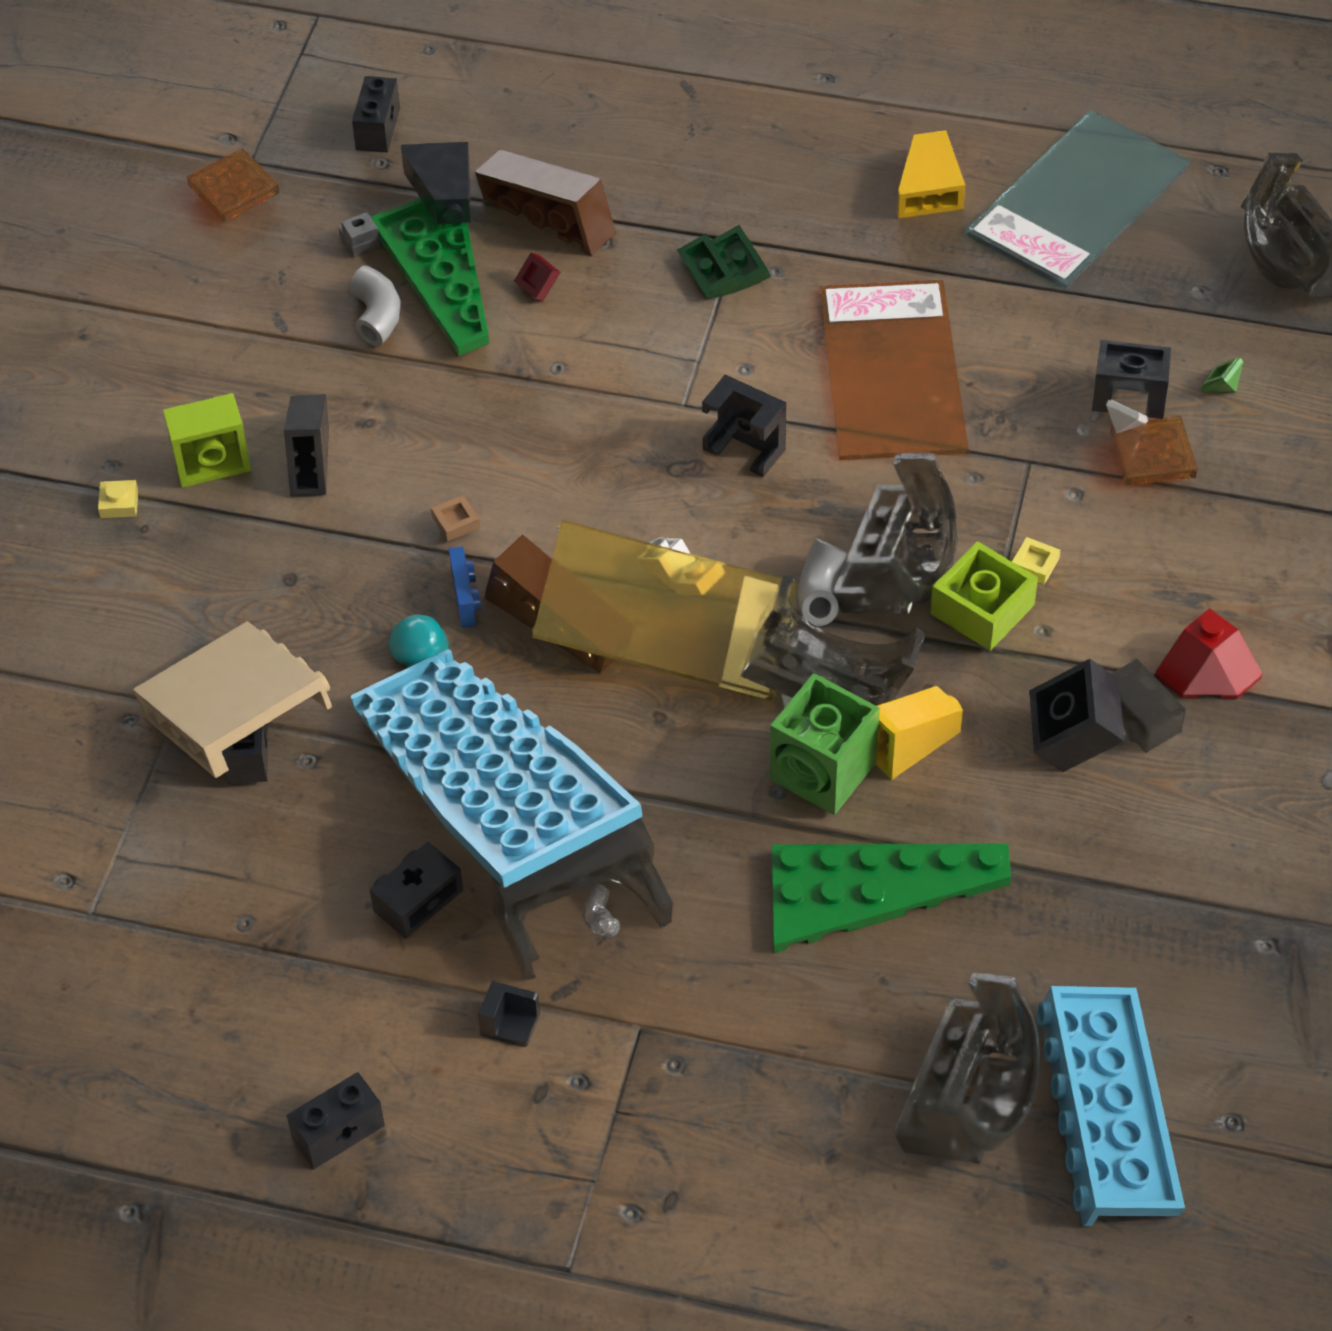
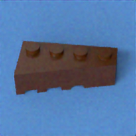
[475,149,616,256]
[484,534,635,673]

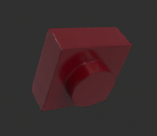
[514,252,561,301]

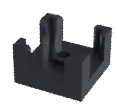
[1092,340,1171,419]
[702,374,787,477]

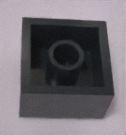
[1029,659,1125,772]

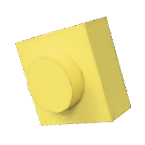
[98,480,138,518]
[1012,537,1060,585]

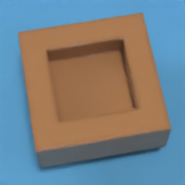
[431,495,480,542]

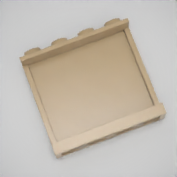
[133,621,332,778]

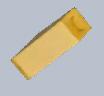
[897,130,965,219]
[875,686,963,780]

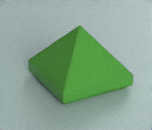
[1200,357,1243,392]

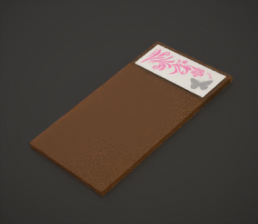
[820,280,969,460]

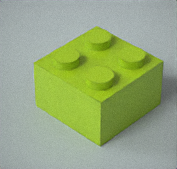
[163,393,252,488]
[930,541,1038,651]

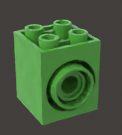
[770,673,880,815]

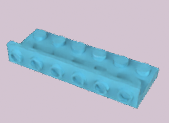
[1037,986,1185,1226]

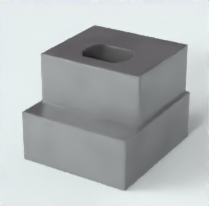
[338,212,381,258]

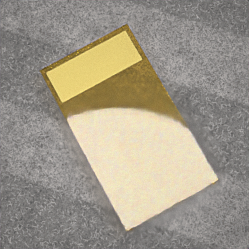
[532,520,798,701]

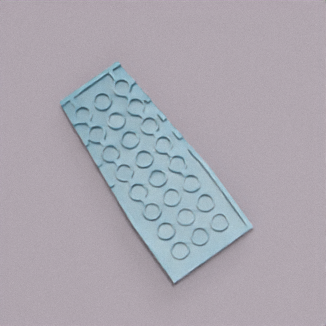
[351,649,643,888]

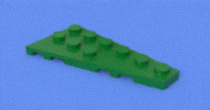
[371,198,490,356]
[772,843,1011,953]

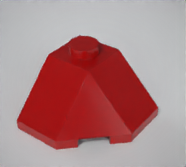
[1154,608,1262,700]

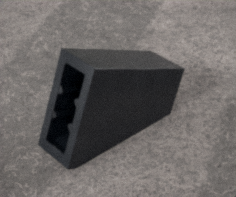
[401,142,471,224]
[284,394,329,496]

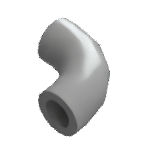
[350,265,401,347]
[797,538,848,626]

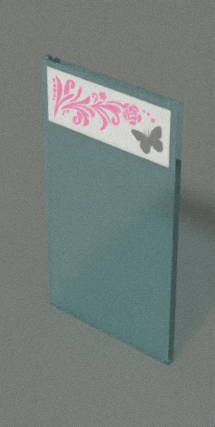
[965,110,1191,289]

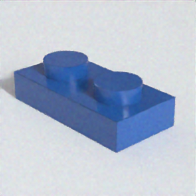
[449,546,481,628]

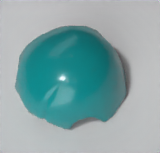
[388,614,449,667]

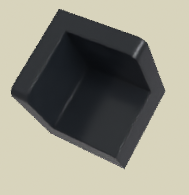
[478,981,540,1047]

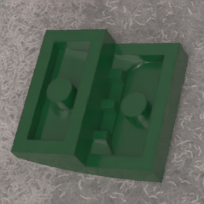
[677,225,771,298]

